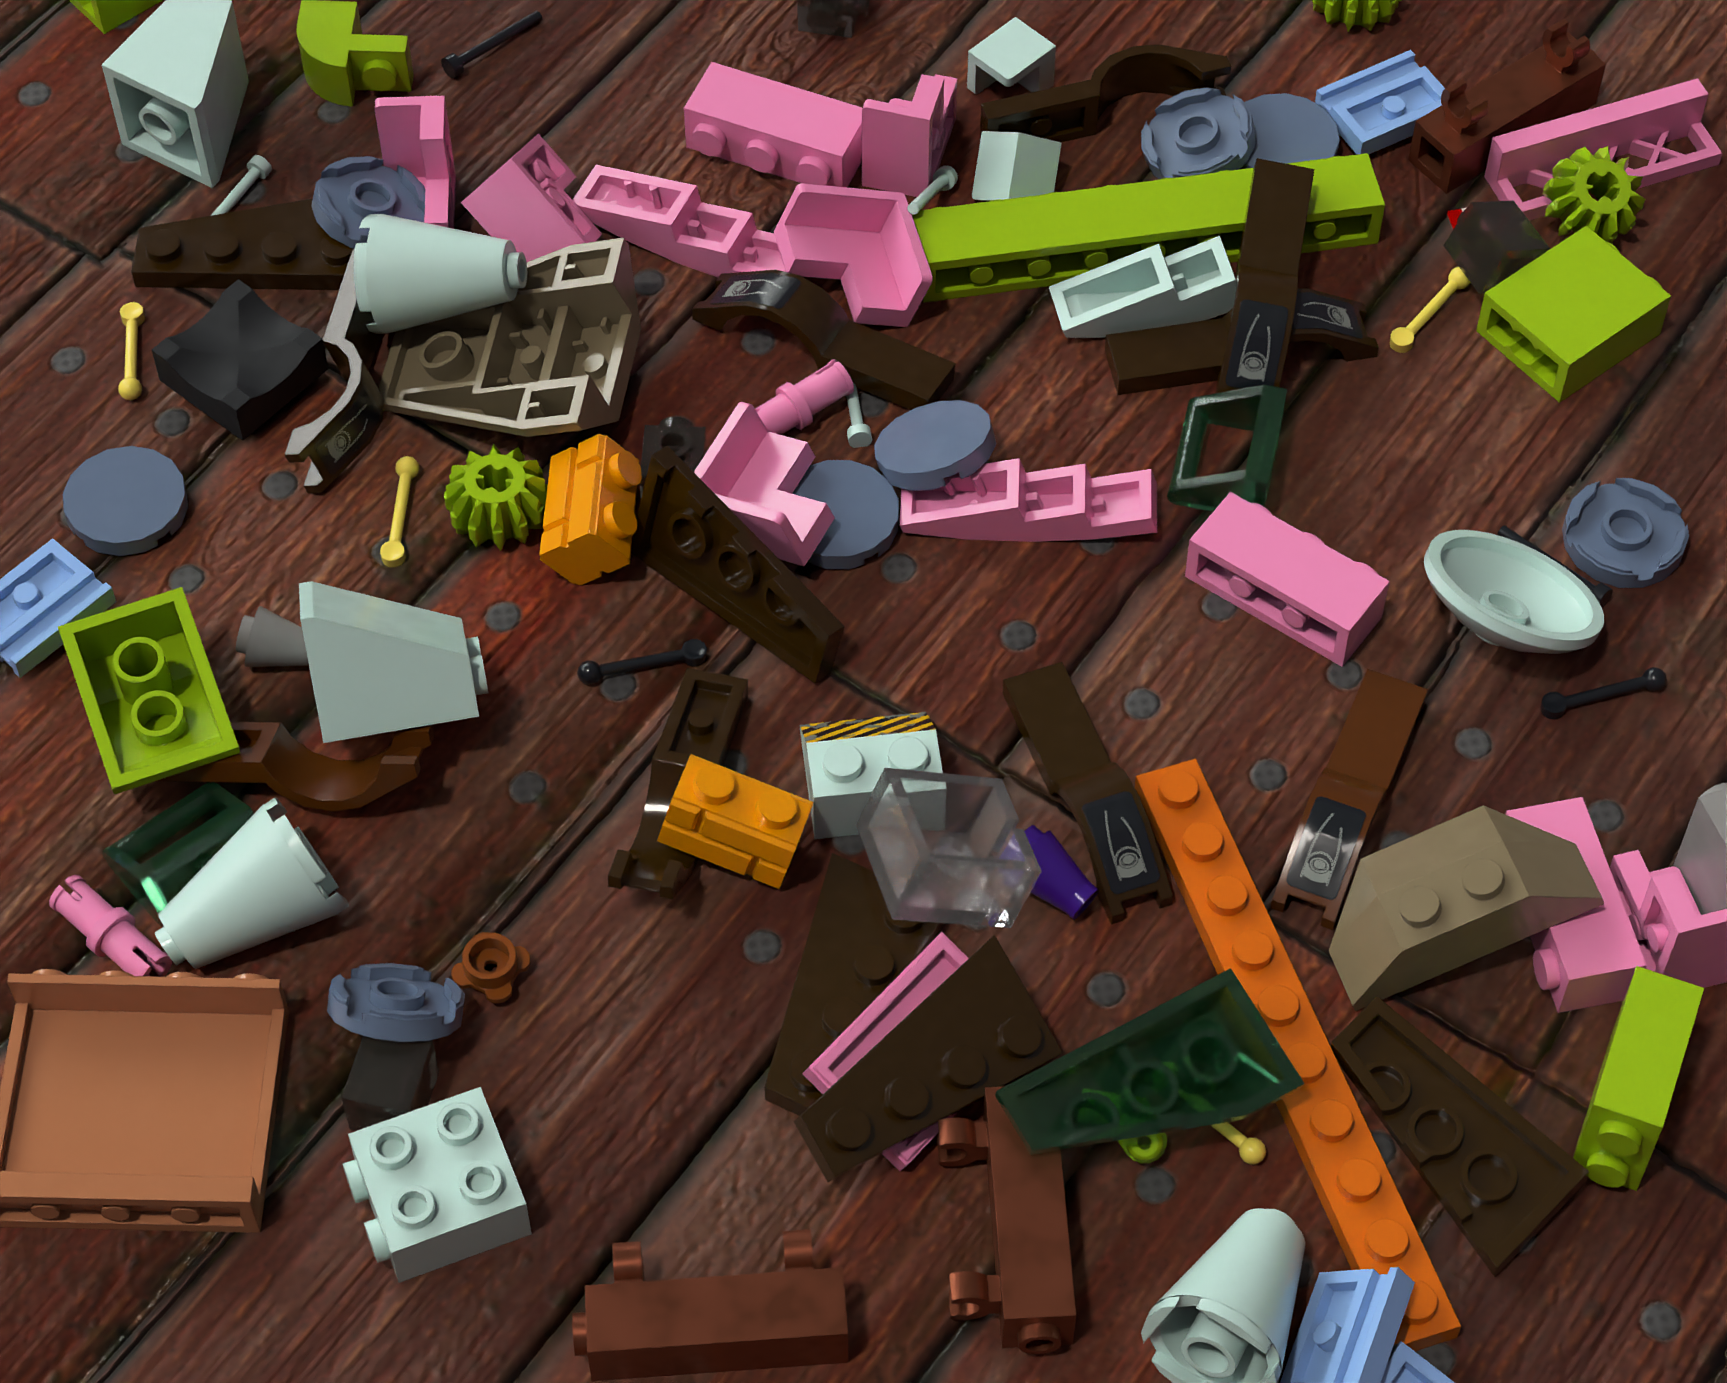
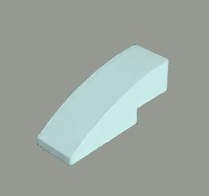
[1049,236,1237,338]

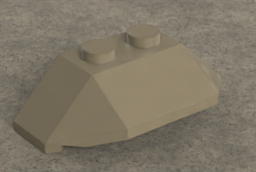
[1329,805,1604,1011]

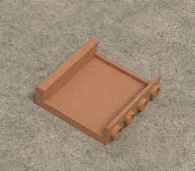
[0,969,289,1233]

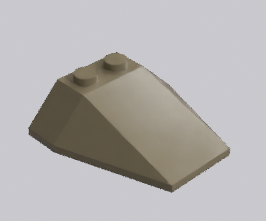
[379,238,641,437]

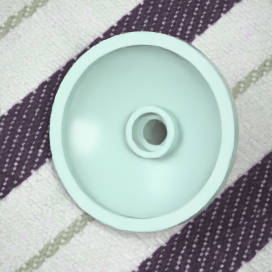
[1424,530,1604,654]

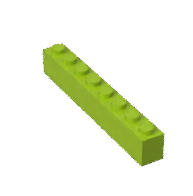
[912,153,1385,302]

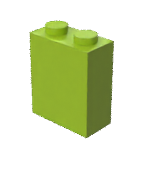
[1476,226,1671,403]
[1573,966,1704,1191]

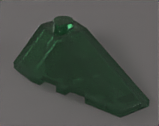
[995,968,1305,1155]

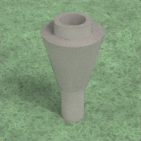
[236,606,309,667]

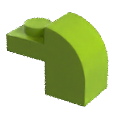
[296,0,414,106]

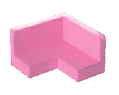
[862,74,957,197]
[375,96,456,229]
[461,133,602,262]
[774,183,933,327]
[694,402,835,567]
[1610,850,1727,988]

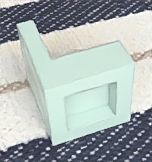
[967,17,1056,95]
[972,131,1062,202]

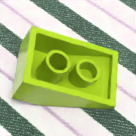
[58,587,241,795]

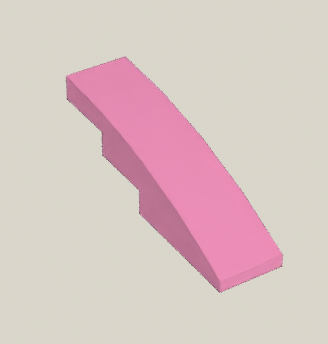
[573,165,786,277]
[900,458,1157,542]

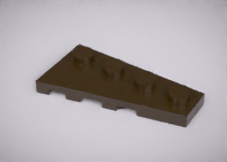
[131,199,354,290]
[631,446,844,683]
[764,853,949,1116]
[794,935,1063,1182]
[1331,996,1589,1277]

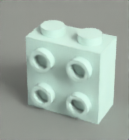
[342,1087,532,1283]

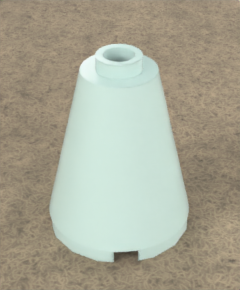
[354,214,527,334]
[155,797,349,969]
[1141,1208,1305,1383]

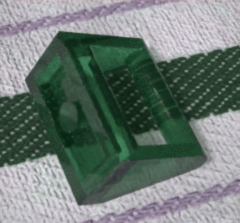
[1167,385,1288,512]
[102,782,254,927]

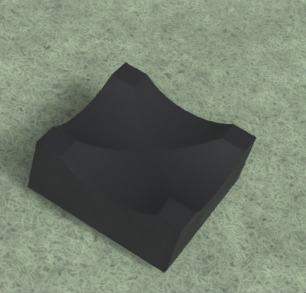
[152,279,329,440]

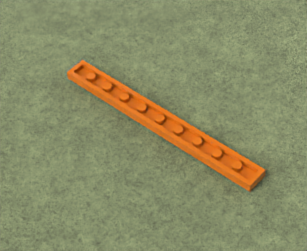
[1134,758,1461,1351]

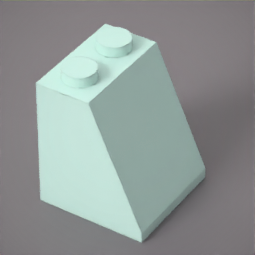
[102,0,249,188]
[299,581,488,743]

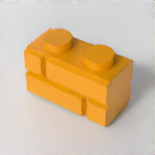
[539,434,642,585]
[657,754,814,889]

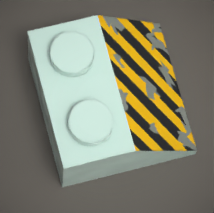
[800,712,945,839]

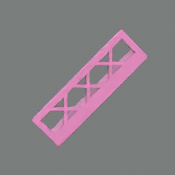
[1484,78,1722,225]

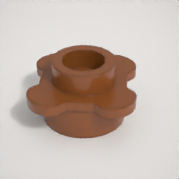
[451,932,531,1003]

